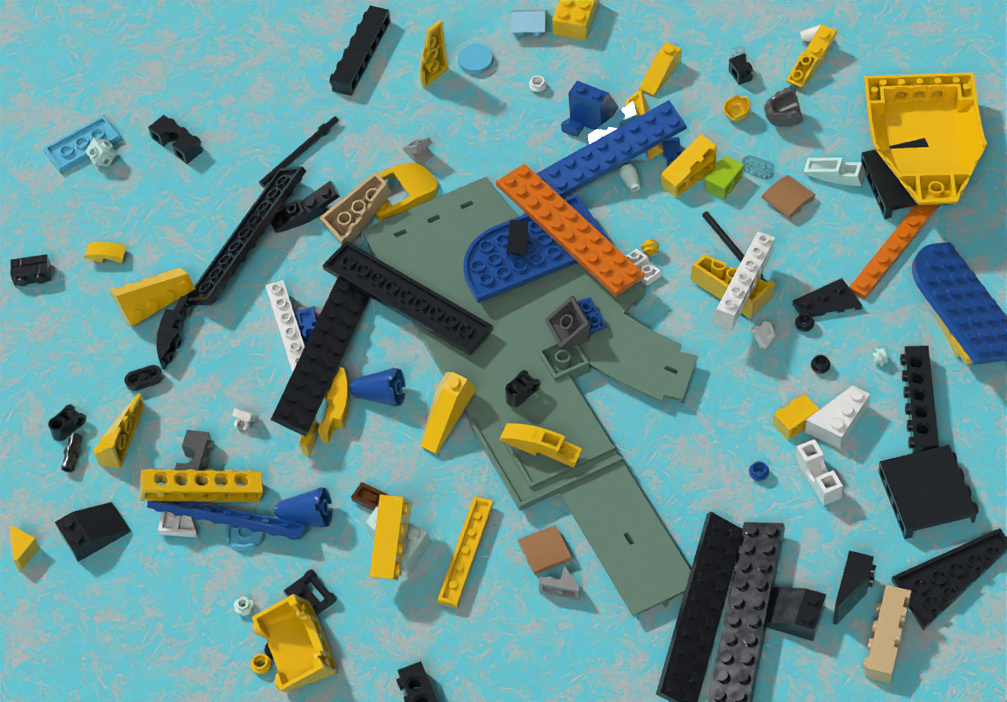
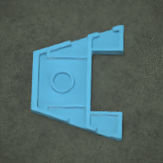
[588,102,649,163]

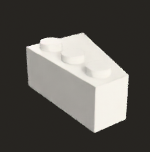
[805,385,870,450]

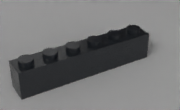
[329,5,391,96]

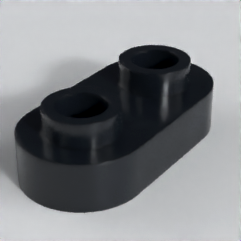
[124,365,163,391]

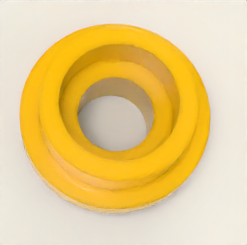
[641,240,659,255]
[250,654,271,674]

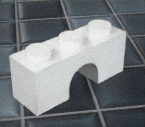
[796,439,843,506]

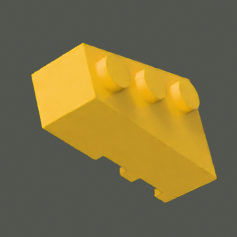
[661,134,717,198]

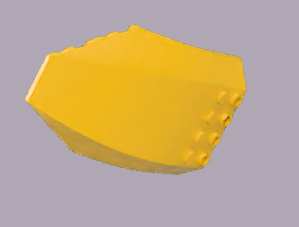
[864,72,988,205]

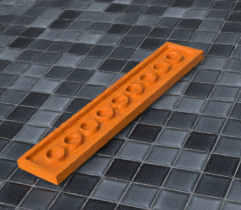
[496,163,645,297]

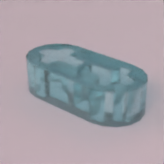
[741,155,775,180]

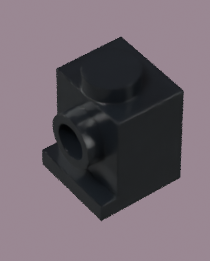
[729,53,753,85]

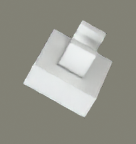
[751,321,776,349]
[232,408,259,431]

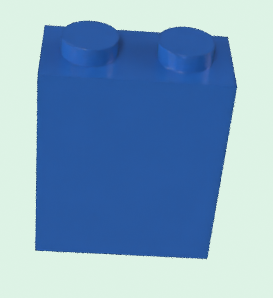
[568,81,618,130]

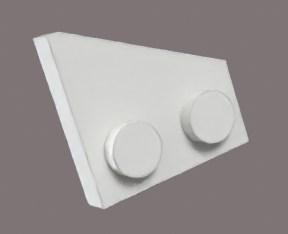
[158,511,197,538]

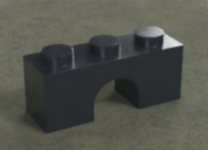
[148,115,203,164]

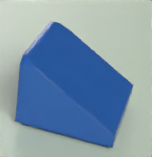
[561,118,585,137]

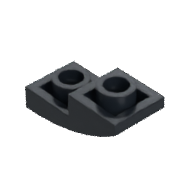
[506,220,529,257]

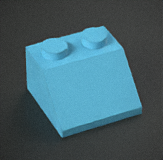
[511,10,547,36]

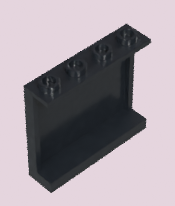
[861,138,948,219]
[878,445,978,539]

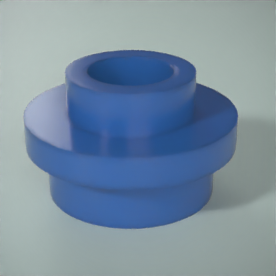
[749,461,769,481]

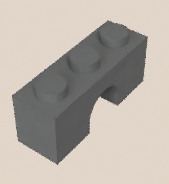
[175,430,214,485]

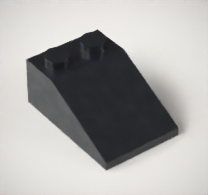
[55,502,131,562]
[833,551,877,625]
[766,587,826,641]

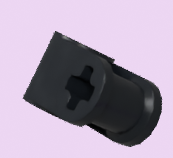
[505,370,541,407]
[48,404,86,441]

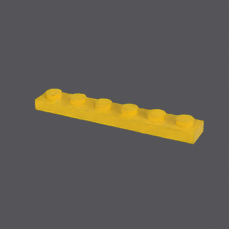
[437,496,494,608]

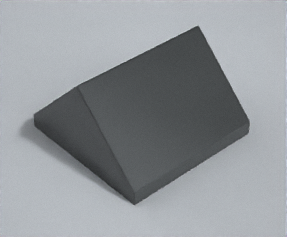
[545,296,590,349]

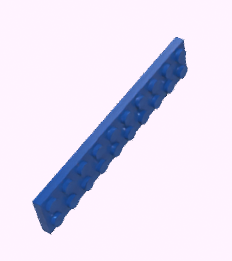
[525,100,687,214]

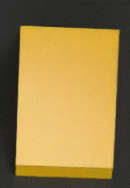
[9,526,40,570]

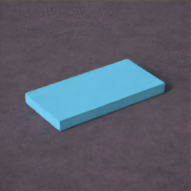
[43,115,122,174]

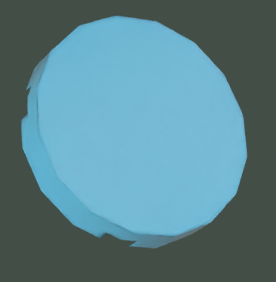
[458,44,493,74]
[225,525,265,552]

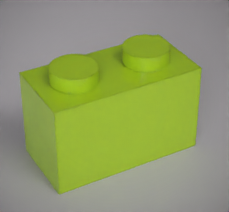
[704,155,744,200]

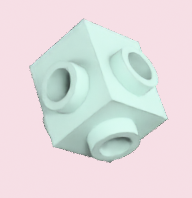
[85,138,117,167]

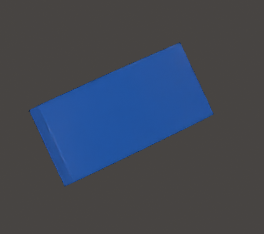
[577,297,606,334]

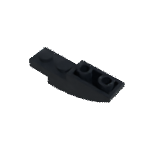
[271,181,340,233]
[156,296,192,369]

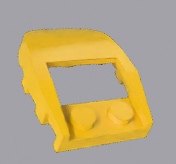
[375,163,439,222]

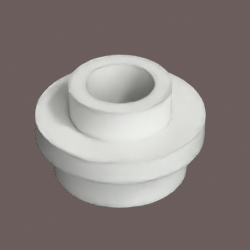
[529,75,547,92]

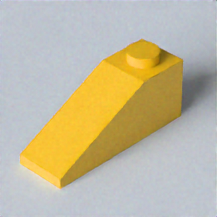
[639,42,681,97]

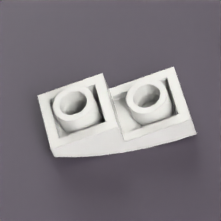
[626,249,662,286]

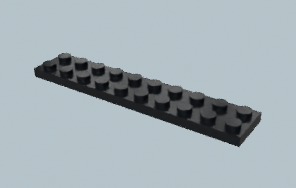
[186,166,306,306]
[322,241,493,356]
[270,277,370,437]
[656,512,743,702]
[708,522,785,702]

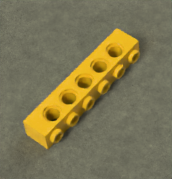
[140,468,263,502]

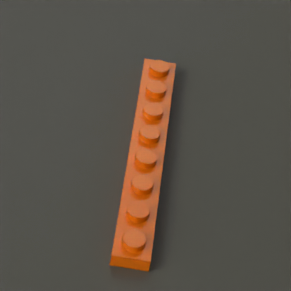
[849,204,941,300]

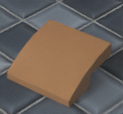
[761,175,816,217]
[518,525,572,575]

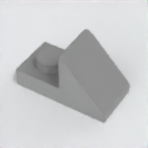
[402,137,433,165]
[538,567,580,601]

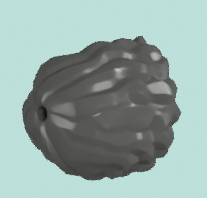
[764,85,803,127]

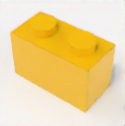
[773,394,820,441]

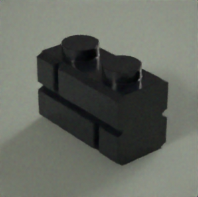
[10,254,51,286]

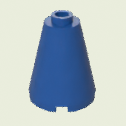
[350,368,406,406]
[275,487,332,527]

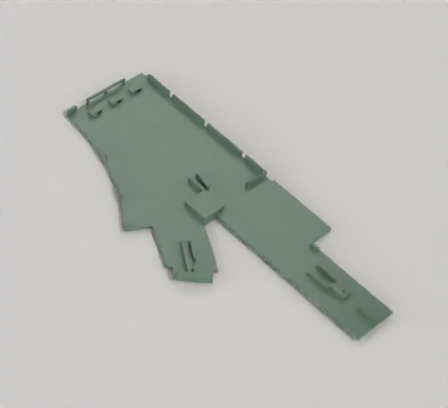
[361,177,698,617]

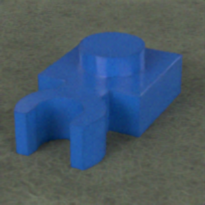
[662,137,682,166]
[295,307,317,340]

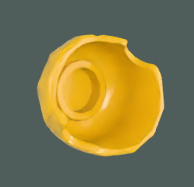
[723,95,751,122]

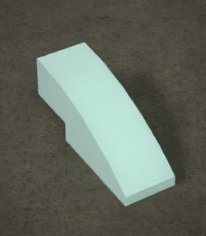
[803,158,865,186]

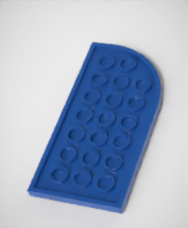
[463,194,610,303]
[912,242,1007,364]

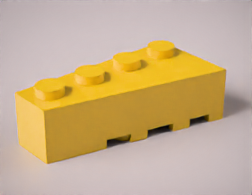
[690,254,776,318]
[109,268,195,327]
[369,495,413,581]

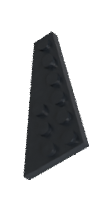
[891,528,1007,631]

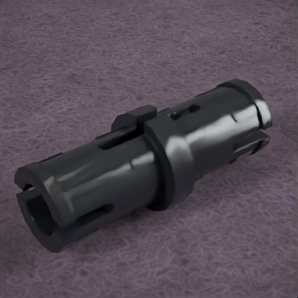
[61,433,82,473]

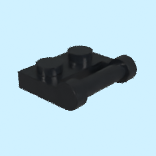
[284,569,337,616]

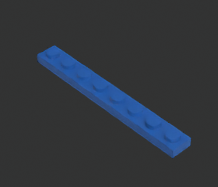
[147,501,307,540]

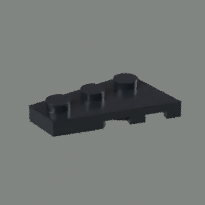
[792,278,862,317]

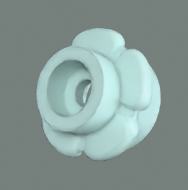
[872,348,888,367]
[234,596,254,616]

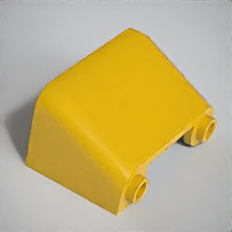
[252,594,338,693]

